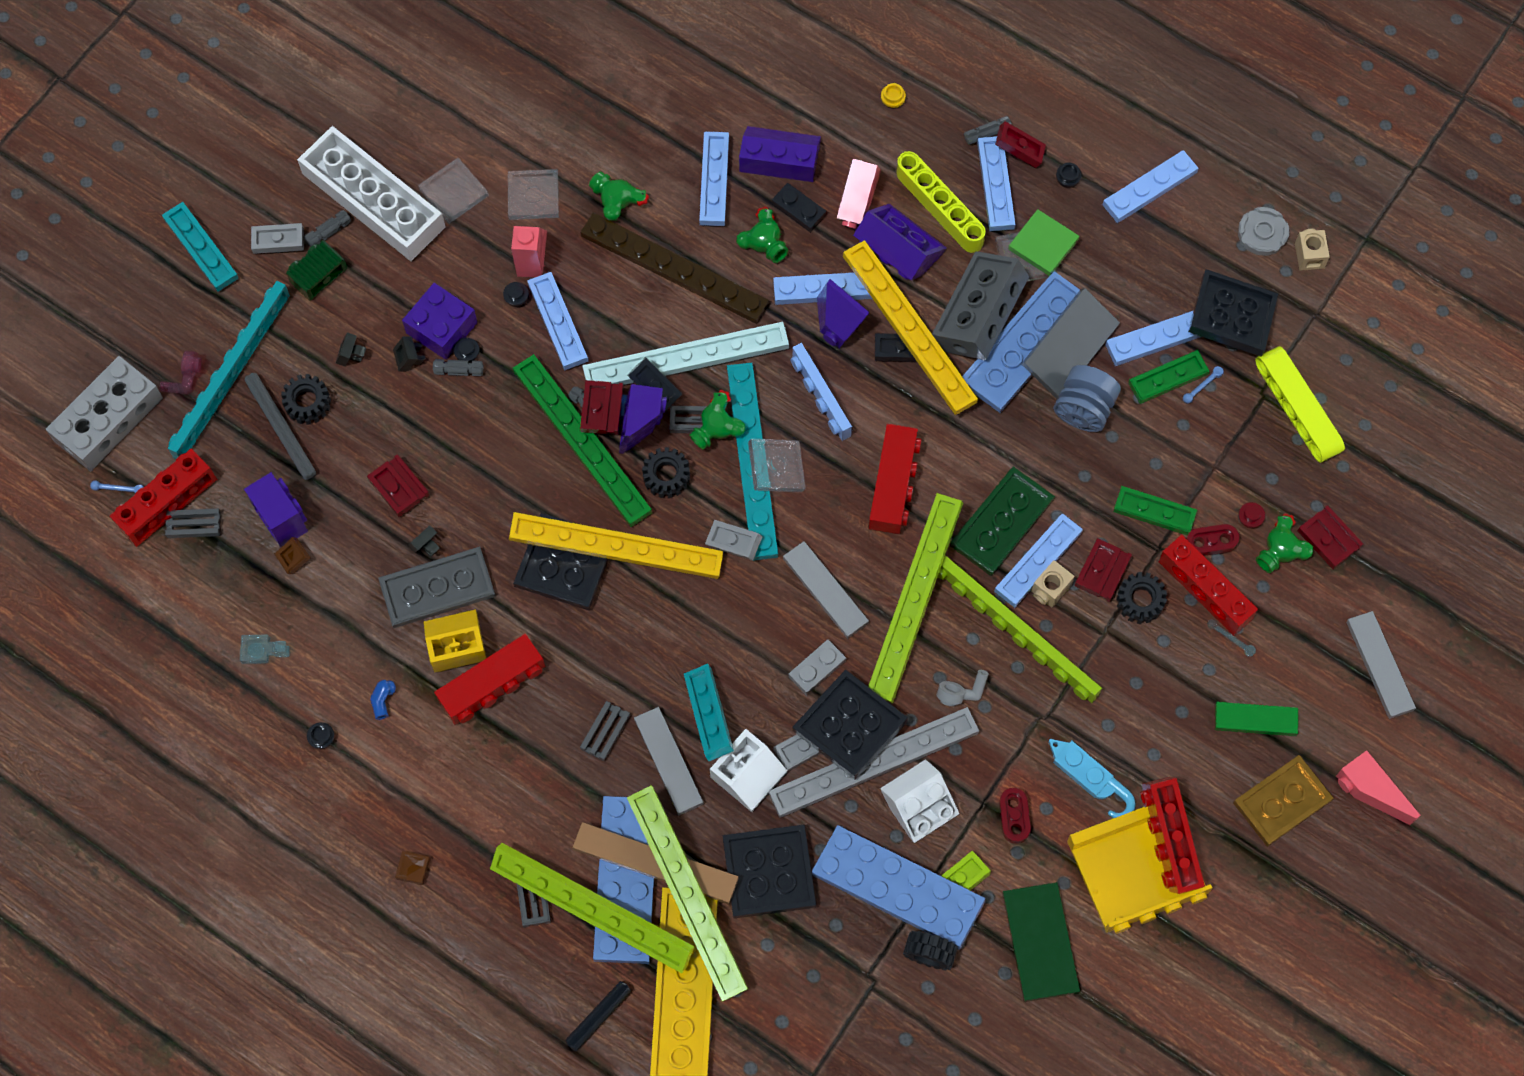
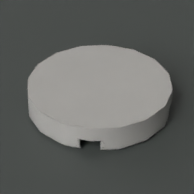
[1238,207,1289,256]

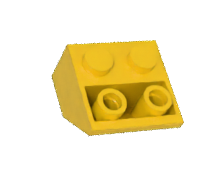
[424,609,486,673]

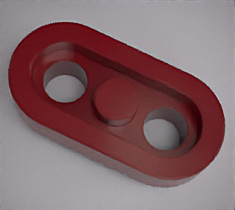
[1186,524,1239,556]
[999,788,1031,844]

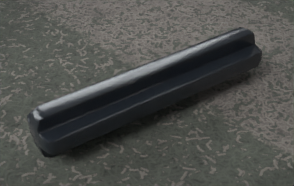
[565,981,631,1051]

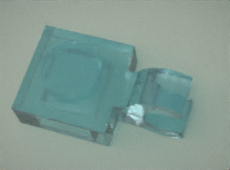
[240,634,290,664]

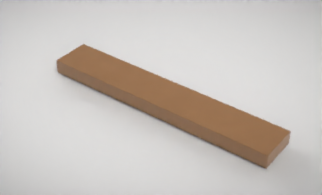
[572,822,739,904]

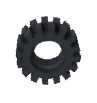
[281,374,331,425]
[642,447,690,498]
[1116,572,1167,624]
[903,931,958,970]

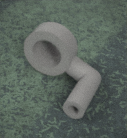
[936,670,988,706]

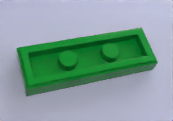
[1128,350,1210,404]
[1113,486,1197,536]
[1215,702,1298,736]

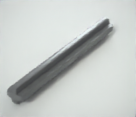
[245,373,316,480]

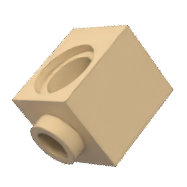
[1295,229,1330,271]
[1031,560,1075,608]

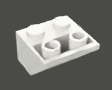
[710,729,787,812]
[880,759,959,843]

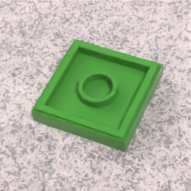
[1008,209,1079,276]

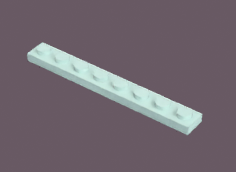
[583,322,789,385]

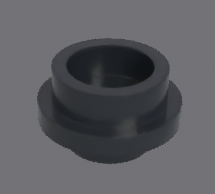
[1056,162,1081,187]
[503,282,529,307]
[454,338,480,363]
[307,722,335,749]

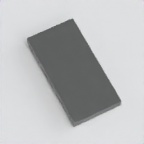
[1021,288,1120,399]
[378,547,496,628]

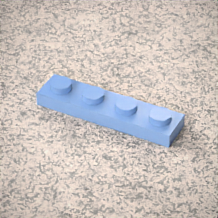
[699,132,729,226]
[977,136,1015,231]
[1103,150,1199,223]
[527,272,588,370]
[773,273,872,305]
[1105,311,1201,366]
[790,343,852,441]
[994,513,1083,608]

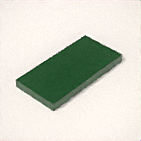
[950,466,1055,577]
[1002,882,1080,1002]

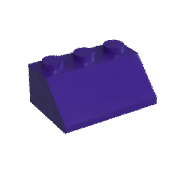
[739,126,821,182]
[853,204,947,280]
[619,384,666,454]

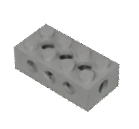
[46,356,163,472]

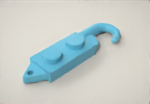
[1049,739,1136,818]

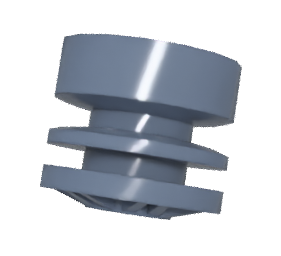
[1053,365,1121,432]

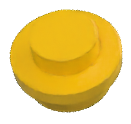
[881,83,906,108]

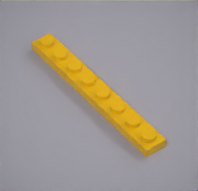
[843,240,978,415]
[509,512,723,579]

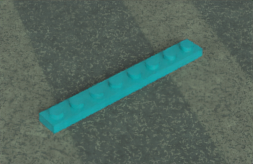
[168,281,290,459]
[727,363,778,561]

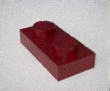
[995,121,1046,168]

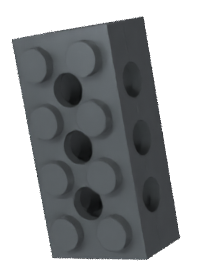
[932,251,1029,360]

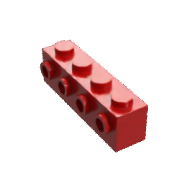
[869,424,922,534]
[110,448,218,547]
[434,633,545,726]
[1140,777,1205,894]

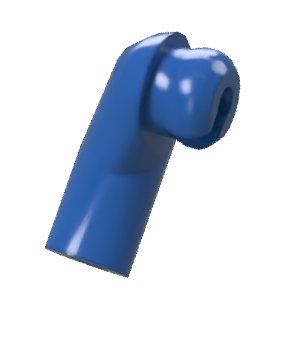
[370,680,396,720]

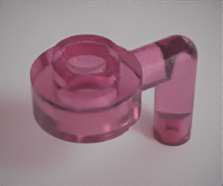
[160,350,202,394]

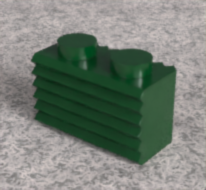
[286,240,348,301]

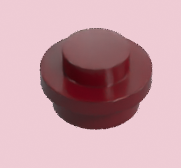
[1238,502,1265,528]

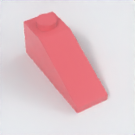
[1336,750,1421,825]

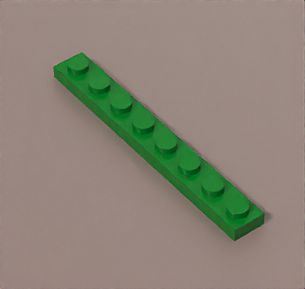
[513,354,652,527]

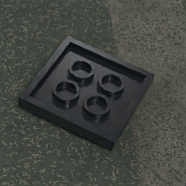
[1188,269,1278,357]
[513,513,608,611]
[792,669,908,780]
[722,825,816,919]

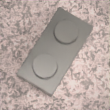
[251,223,304,254]
[705,520,763,561]
[788,640,846,696]

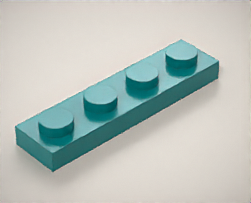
[162,202,239,292]
[684,664,734,761]

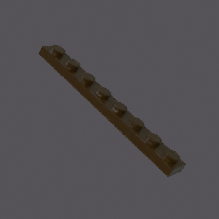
[580,213,769,324]

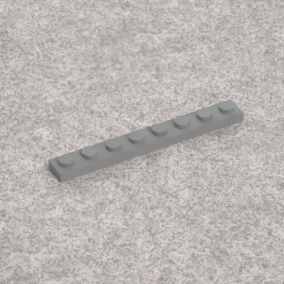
[769,707,979,818]

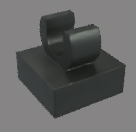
[335,332,366,366]
[393,336,425,371]
[408,525,440,557]

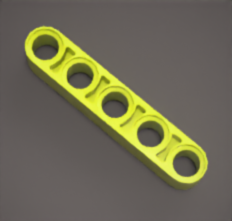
[896,151,985,253]
[1255,346,1345,463]

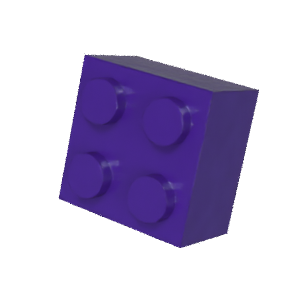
[402,283,478,360]
[244,472,308,548]

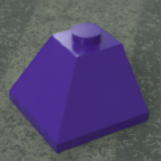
[817,279,869,349]

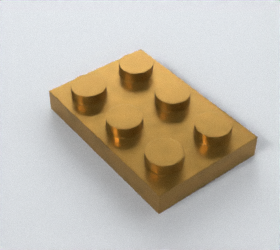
[1233,755,1334,847]

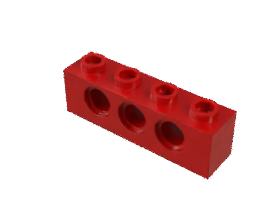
[1158,534,1258,636]

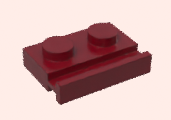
[580,380,624,435]
[367,454,430,517]
[1297,505,1363,570]
[1074,538,1132,602]

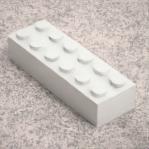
[297,126,445,261]

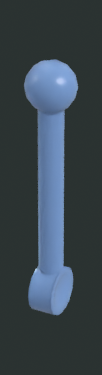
[1183,366,1223,403]
[90,480,144,493]

